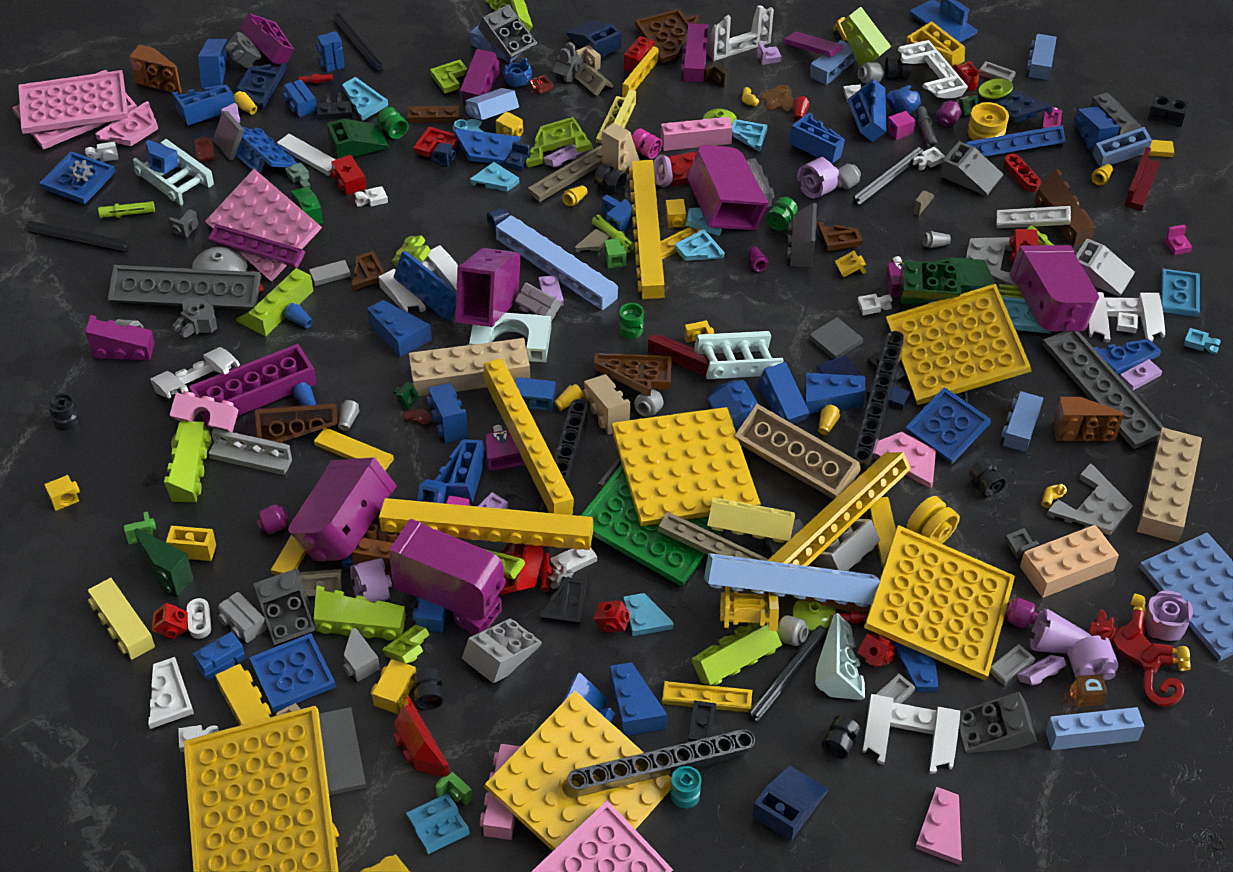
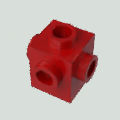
[593,601,631,633]
[152,602,188,639]
[857,633,896,667]

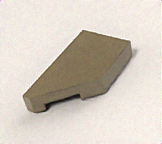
[913,191,934,216]
[575,229,610,252]

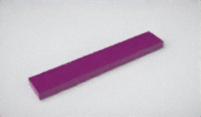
[208,224,305,268]

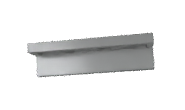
[208,428,292,475]

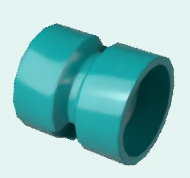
[670,766,701,809]

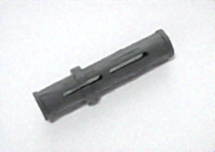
[915,106,938,149]

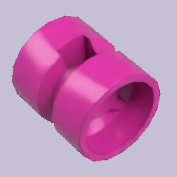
[632,128,662,159]

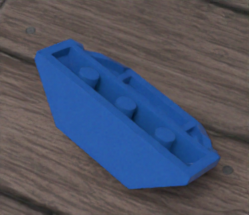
[708,380,758,433]

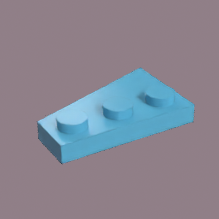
[342,77,388,121]

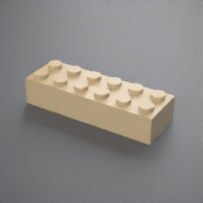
[409,338,530,396]
[735,404,861,499]
[1137,427,1202,543]

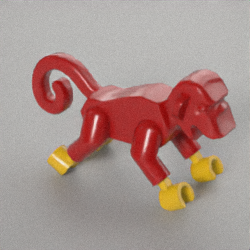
[1089,593,1191,707]

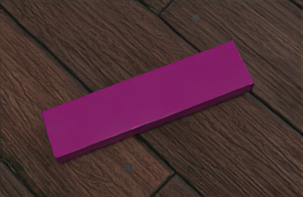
[784,31,843,57]

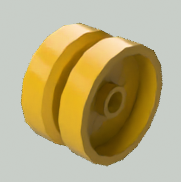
[967,102,1009,141]
[906,496,960,544]

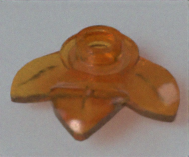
[762,85,794,112]

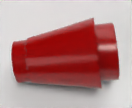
[793,96,810,122]

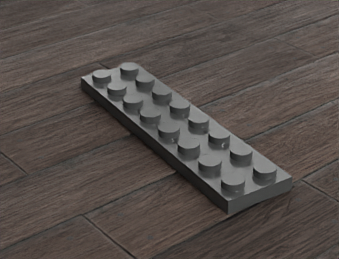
[108,265,261,310]
[1042,331,1165,449]

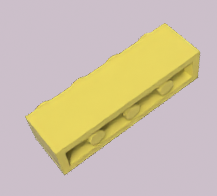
[707,497,795,543]
[88,578,155,660]

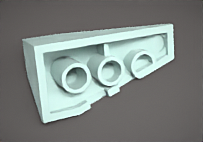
[815,613,865,700]

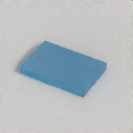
[1160,268,1200,317]

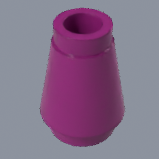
[749,247,768,272]

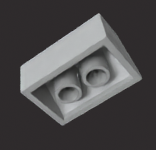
[812,519,880,571]

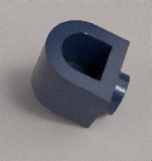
[431,143,456,167]
[487,207,509,232]

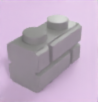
[515,282,561,321]
[218,592,267,643]

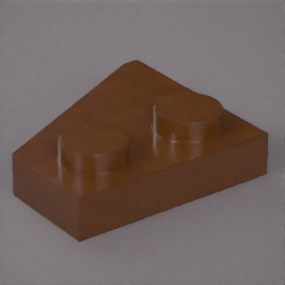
[817,222,862,251]
[352,251,385,290]

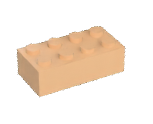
[1020,525,1119,598]

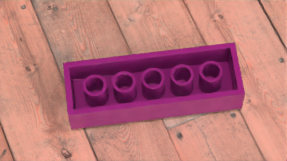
[189,344,317,428]

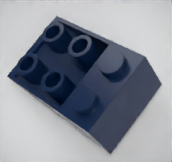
[566,21,621,57]
[752,765,829,841]

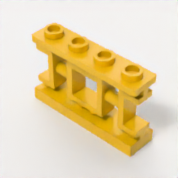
[720,586,779,631]

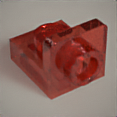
[194,137,215,162]

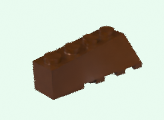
[1035,169,1096,246]
[255,403,338,449]

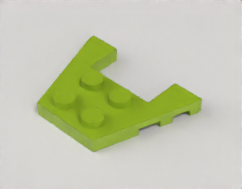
[526,117,593,168]

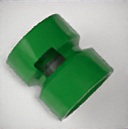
[377,107,409,139]
[766,197,798,231]
[619,303,644,339]

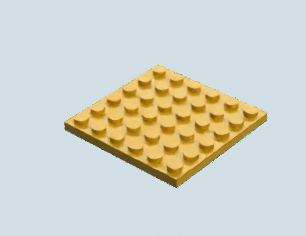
[886,284,1031,405]
[611,407,761,526]
[864,525,1015,680]
[484,691,672,851]

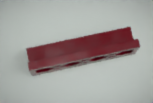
[1125,147,1160,211]
[648,334,722,381]

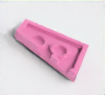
[915,787,962,865]

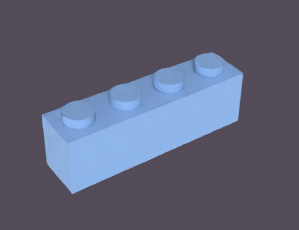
[1045,707,1144,750]

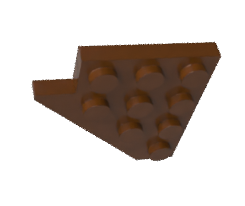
[635,9,699,63]
[594,353,671,396]

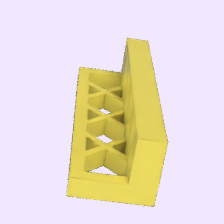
[596,89,636,144]

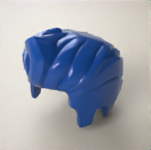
[503,58,532,88]
[886,85,921,115]

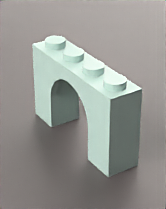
[469,313,551,362]

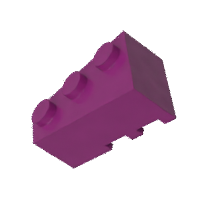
[240,13,295,65]
[681,23,708,82]
[460,49,500,100]
[85,315,155,360]

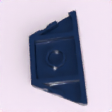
[237,63,287,108]
[995,89,1053,123]

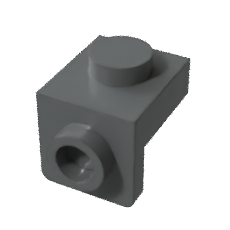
[168,209,198,238]
[1005,528,1039,559]

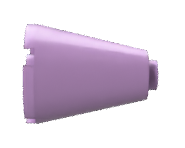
[1030,608,1092,654]

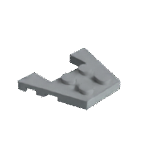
[966,237,1016,286]
[1047,464,1133,535]

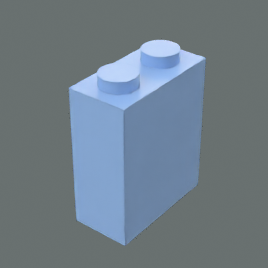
[465,88,519,120]

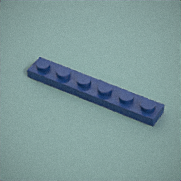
[965,125,1066,157]

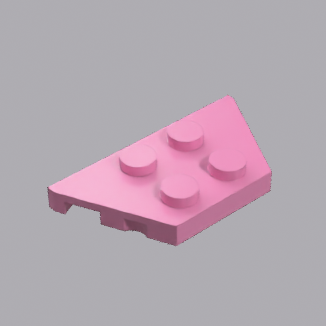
[95,101,158,146]
[874,432,936,489]

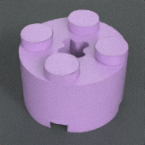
[797,157,839,198]
[350,558,392,603]
[1143,590,1193,641]
[1067,636,1118,685]

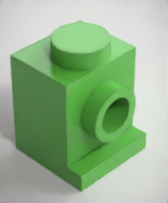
[604,238,626,268]

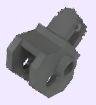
[224,32,261,69]
[552,42,583,82]
[172,298,217,338]

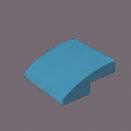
[406,793,470,854]

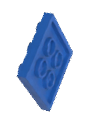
[39,151,116,204]
[906,387,991,464]
[249,633,336,713]

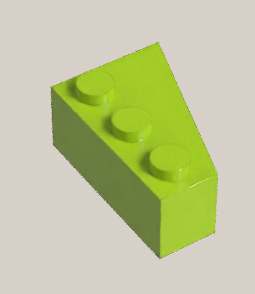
[840,7,891,67]

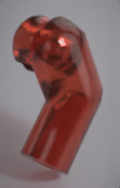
[403,408,432,424]

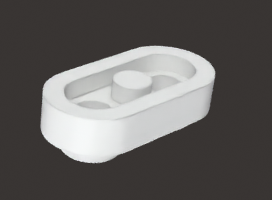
[187,598,211,639]

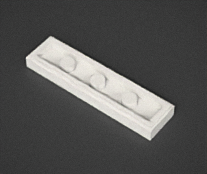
[277,134,335,176]
[996,206,1071,228]

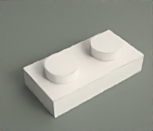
[550,547,597,578]

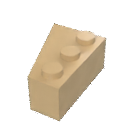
[602,123,639,174]
[582,374,630,435]

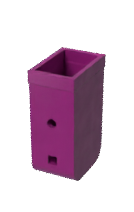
[687,145,769,230]
[1009,245,1099,331]
[455,248,520,327]
[289,457,397,561]
[389,519,506,620]

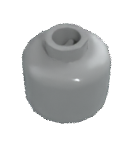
[858,62,884,84]
[837,163,861,190]
[634,389,663,417]
[777,615,808,646]

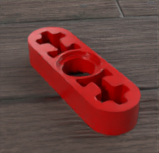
[1004,154,1041,192]

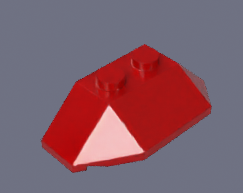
[500,543,544,595]
[393,696,450,777]

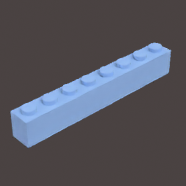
[496,215,618,310]
[704,553,880,607]

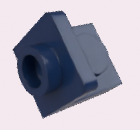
[506,141,530,171]

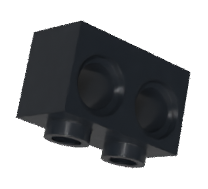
[1148,94,1189,127]

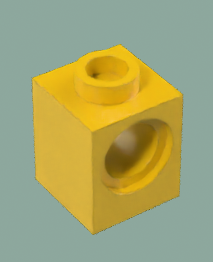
[496,112,523,136]
[665,199,686,228]
[44,475,80,511]

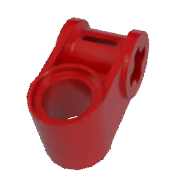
[952,61,980,91]

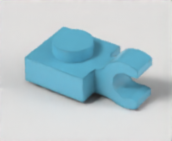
[1184,328,1221,354]

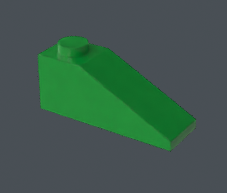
[291,187,323,224]

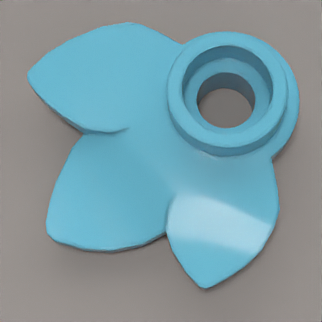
[453,119,483,132]

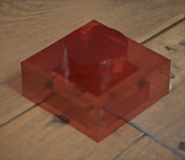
[530,74,554,95]

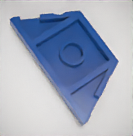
[454,129,521,165]

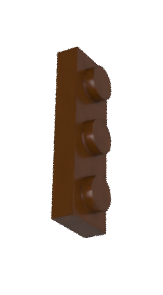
[407,105,459,123]

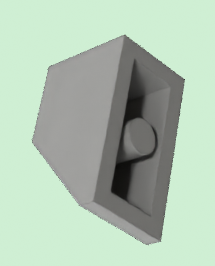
[343,627,380,682]

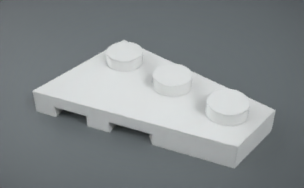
[149,657,194,729]

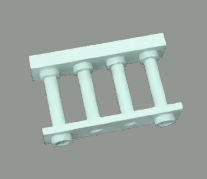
[133,139,214,205]
[694,331,784,379]

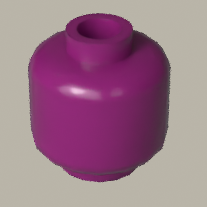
[936,101,961,127]
[256,504,289,535]
[1005,597,1038,629]

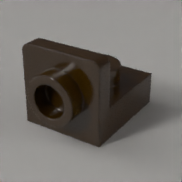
[704,62,730,87]

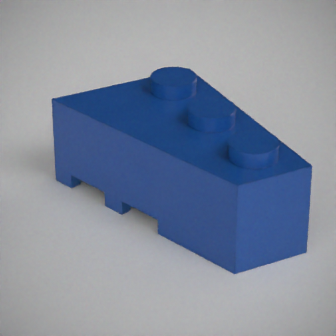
[198,39,230,88]
[847,78,886,142]
[172,85,234,125]
[1074,106,1120,154]
[788,112,845,164]
[367,300,432,357]
[757,362,809,424]
[804,373,865,417]
[426,382,468,443]
[434,439,487,502]
[610,662,667,736]

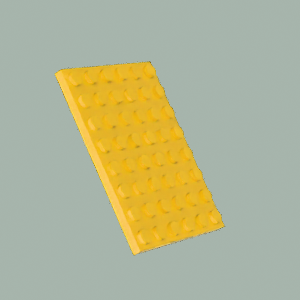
[184,705,339,872]

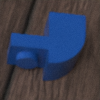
[602,195,631,232]

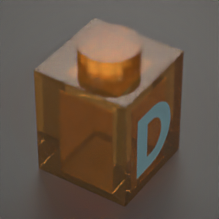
[1070,675,1108,707]

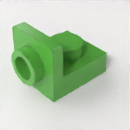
[124,511,156,545]
[436,772,473,806]

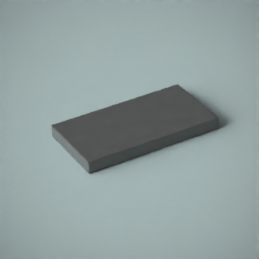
[319,707,366,796]

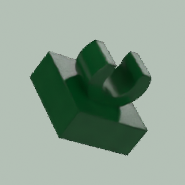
[958,94,978,116]
[393,382,419,410]

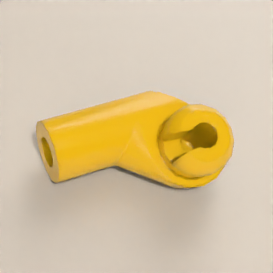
[742,87,759,107]
[1041,484,1067,508]

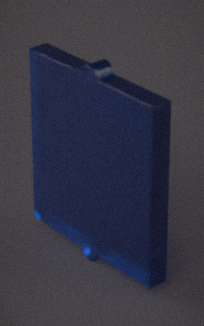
[817,355,862,376]

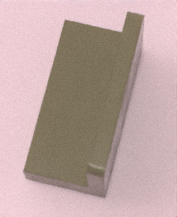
[574,63,614,96]
[299,569,343,596]

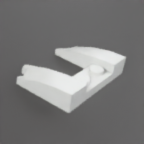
[707,6,774,61]
[898,40,968,98]
[379,245,458,313]
[1087,292,1165,343]
[150,347,240,398]
[862,694,960,774]

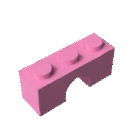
[170,391,238,432]

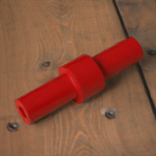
[299,73,333,84]
[539,553,552,592]
[832,611,868,624]

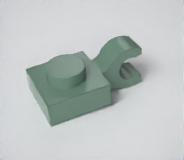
[285,162,310,188]

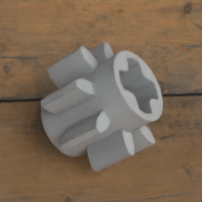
[70,160,93,182]
[548,565,574,590]

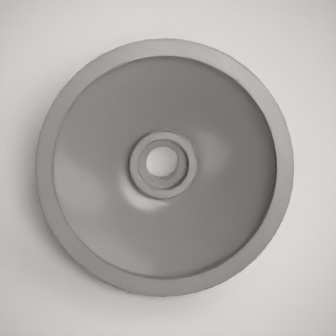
[192,246,248,271]

